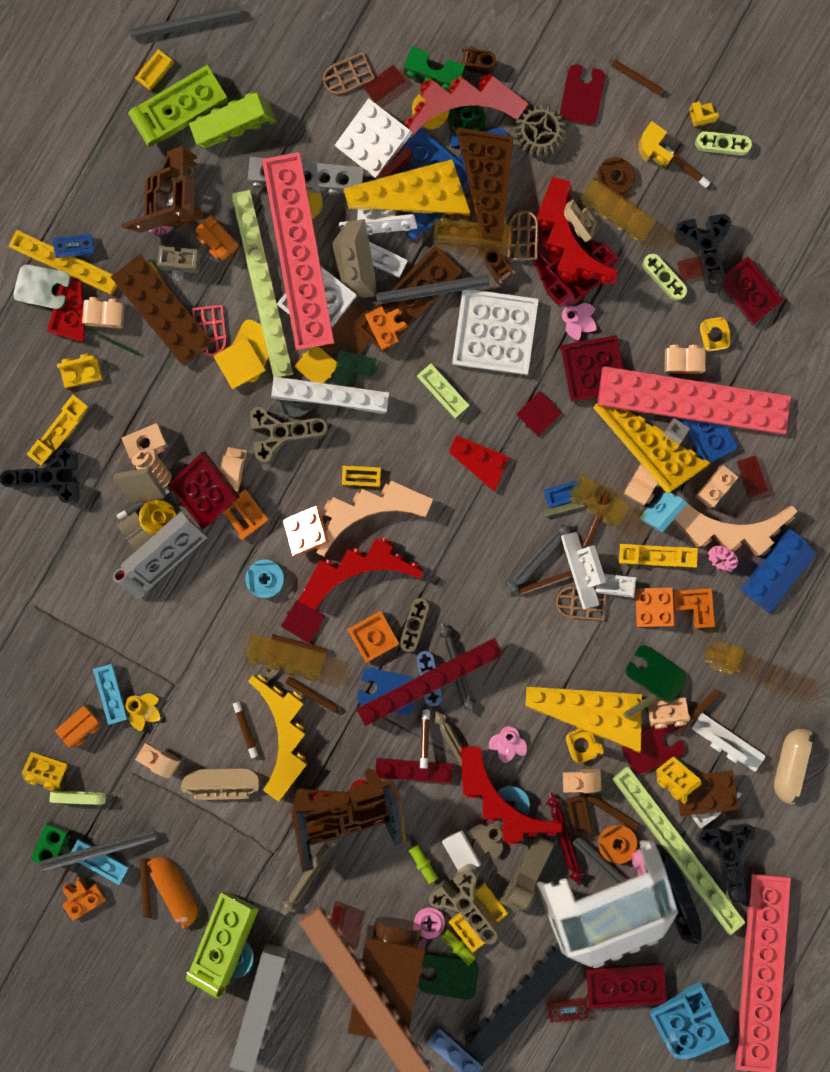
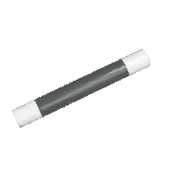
[117,486,170,521]

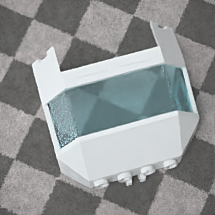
[536,840,678,968]

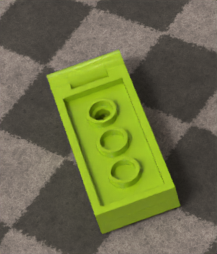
[128,65,229,147]
[186,892,259,999]

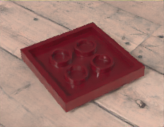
[560,335,624,402]
[168,451,240,530]

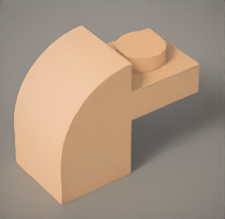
[220,447,247,493]
[135,742,182,778]
[562,769,601,793]

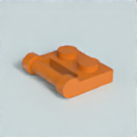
[222,489,269,540]

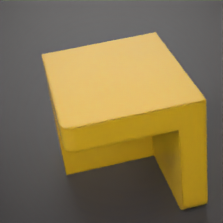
[689,101,719,127]

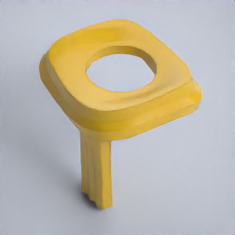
[700,317,730,352]
[566,729,604,763]

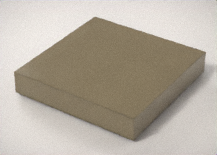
[113,468,166,504]

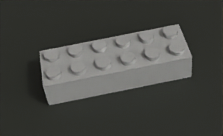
[230,943,291,1072]

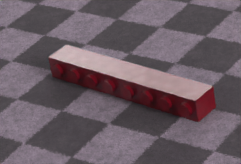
[356,637,504,726]

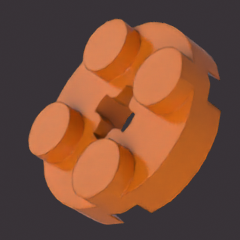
[598,824,637,864]

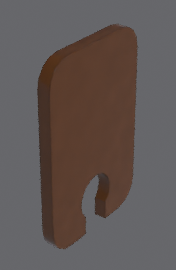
[323,302,370,365]

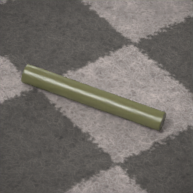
[543,495,601,517]
[623,694,659,719]

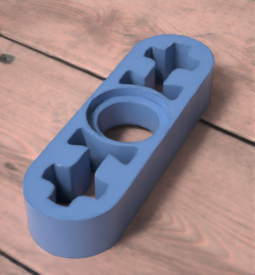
[417,651,442,706]

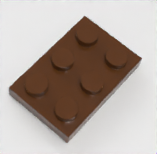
[678,770,739,817]

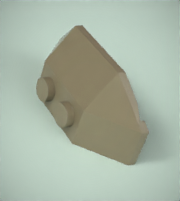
[332,219,378,298]

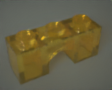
[568,474,631,527]

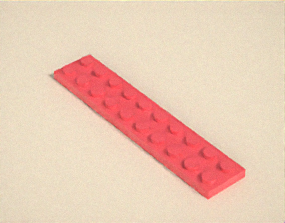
[262,152,335,350]
[597,367,791,435]
[735,873,791,1072]

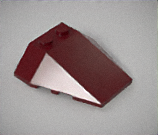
[529,227,619,307]

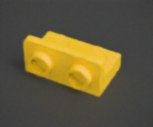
[57,353,103,389]
[22,752,68,791]
[656,757,701,804]

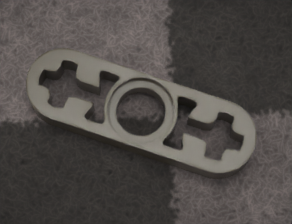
[400,598,429,652]

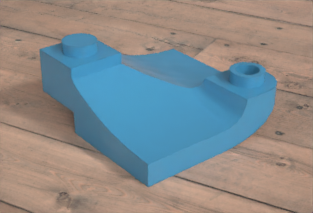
[650,981,730,1060]

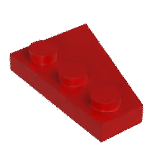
[47,279,85,343]
[449,435,509,492]

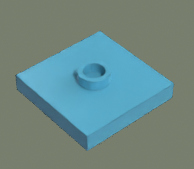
[639,490,687,532]

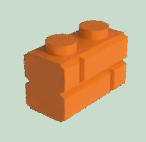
[195,215,239,261]
[55,704,102,748]

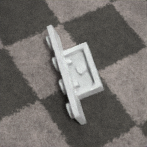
[339,209,417,235]
[561,532,606,609]
[691,713,765,771]

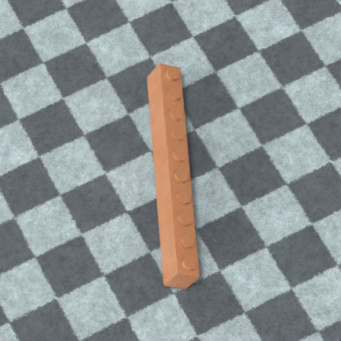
[299,905,435,1072]

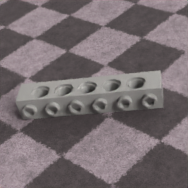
[248,157,365,195]

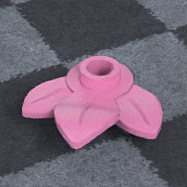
[562,303,596,340]
[489,726,527,763]
[631,850,649,889]

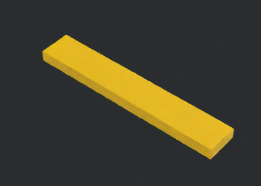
[8,230,117,296]

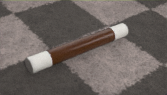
[665,146,711,188]
[233,701,259,758]
[420,710,430,769]

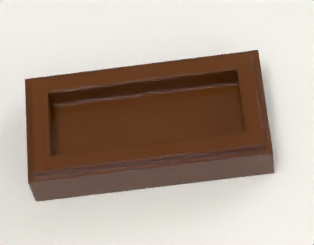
[566,794,593,837]

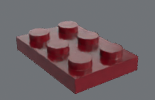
[717,256,783,325]

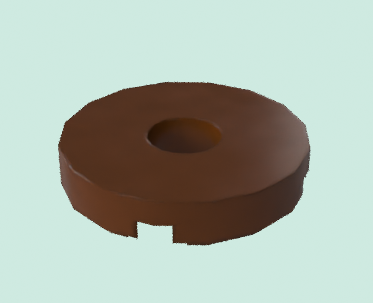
[597,157,635,196]

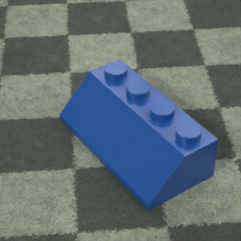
[739,529,816,614]

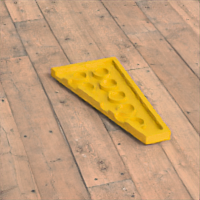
[343,159,470,215]
[593,403,710,494]
[525,687,642,753]

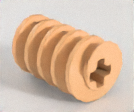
[132,449,172,488]

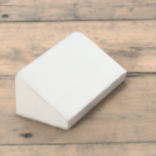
[442,831,481,870]

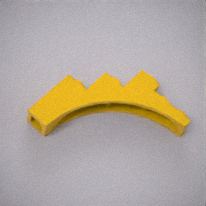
[248,674,308,802]

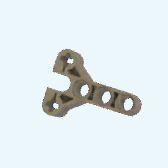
[250,407,328,464]
[499,834,554,912]
[429,864,500,944]

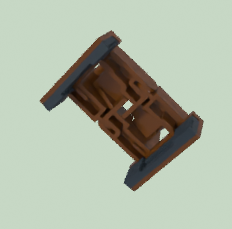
[291,769,406,872]

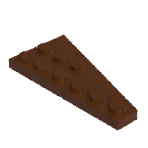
[456,127,513,242]

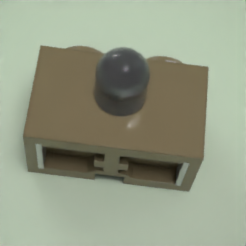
[157,246,201,283]

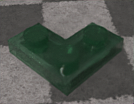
[332,350,377,387]

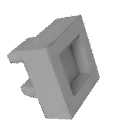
[664,418,690,445]

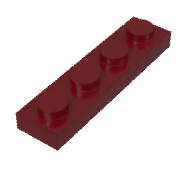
[376,757,453,783]

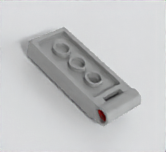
[113,512,207,598]

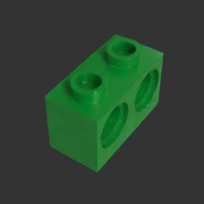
[31,821,71,864]

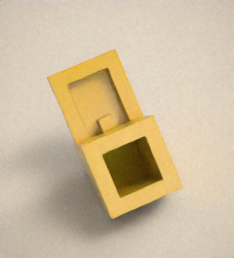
[639,121,674,166]

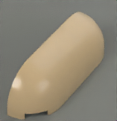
[774,729,812,805]
[181,769,259,800]

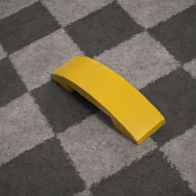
[27,394,89,466]
[619,544,698,567]

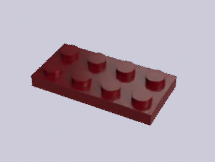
[586,963,667,1009]

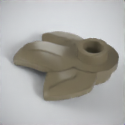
[468,823,503,858]

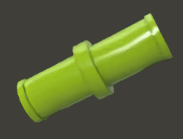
[408,844,439,884]
[440,929,477,966]

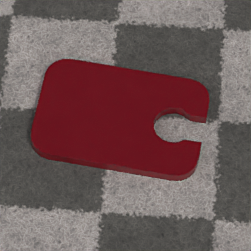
[560,65,605,125]
[621,724,685,775]

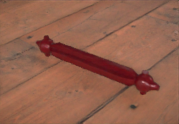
[546,792,585,886]

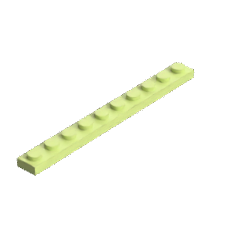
[231,190,293,378]
[612,767,745,935]

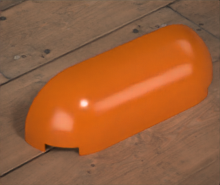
[147,857,198,929]

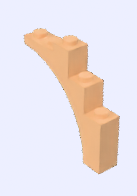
[316,481,433,557]
[673,503,798,556]

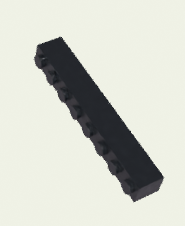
[465,929,589,1064]

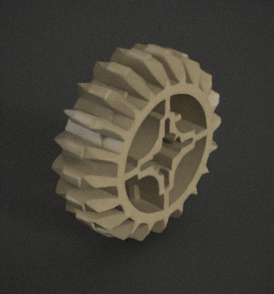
[514,105,566,158]

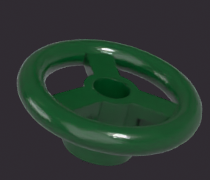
[448,105,486,134]

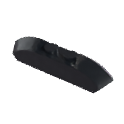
[659,852,702,945]

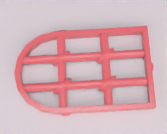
[192,305,227,356]

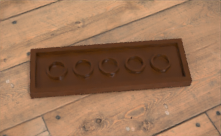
[356,245,463,354]
[111,254,213,367]

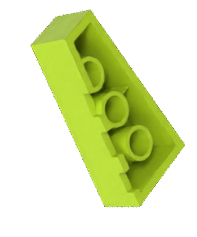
[189,92,276,149]

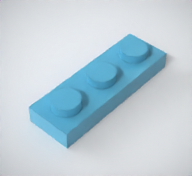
[93,664,128,725]
[71,839,130,885]

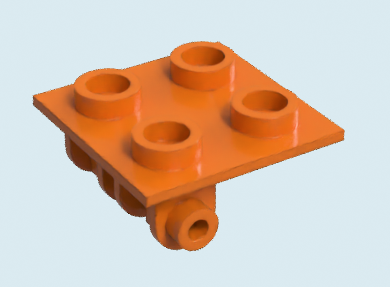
[635,587,675,627]

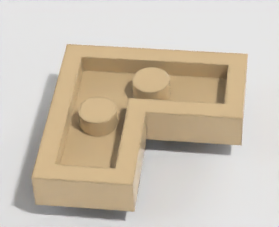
[564,200,597,242]

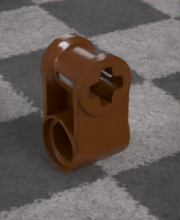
[460,46,496,74]
[483,248,516,287]

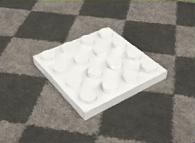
[452,289,538,375]

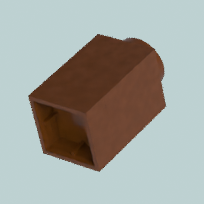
[347,917,425,1039]

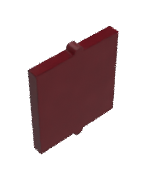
[516,391,562,437]
[280,599,325,643]

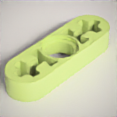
[695,132,752,155]
[643,254,687,301]
[49,791,106,805]

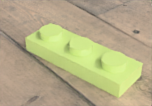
[417,363,469,419]

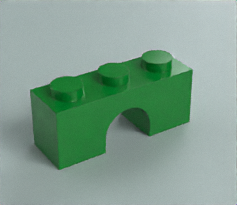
[404,46,465,91]

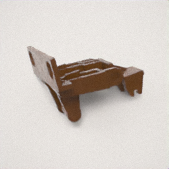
[121,146,203,233]

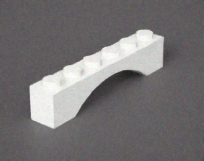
[271,377,389,414]

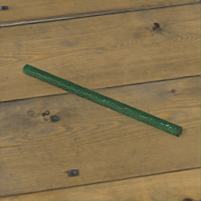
[84,326,140,356]

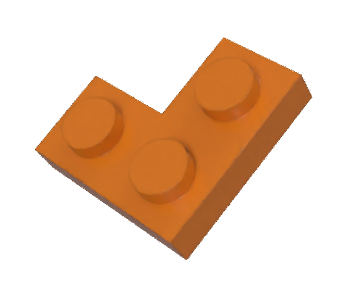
[673,588,715,628]

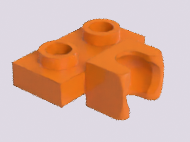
[365,306,408,350]
[62,876,107,921]

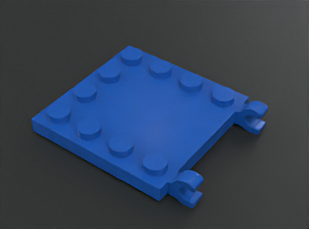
[371,128,469,242]

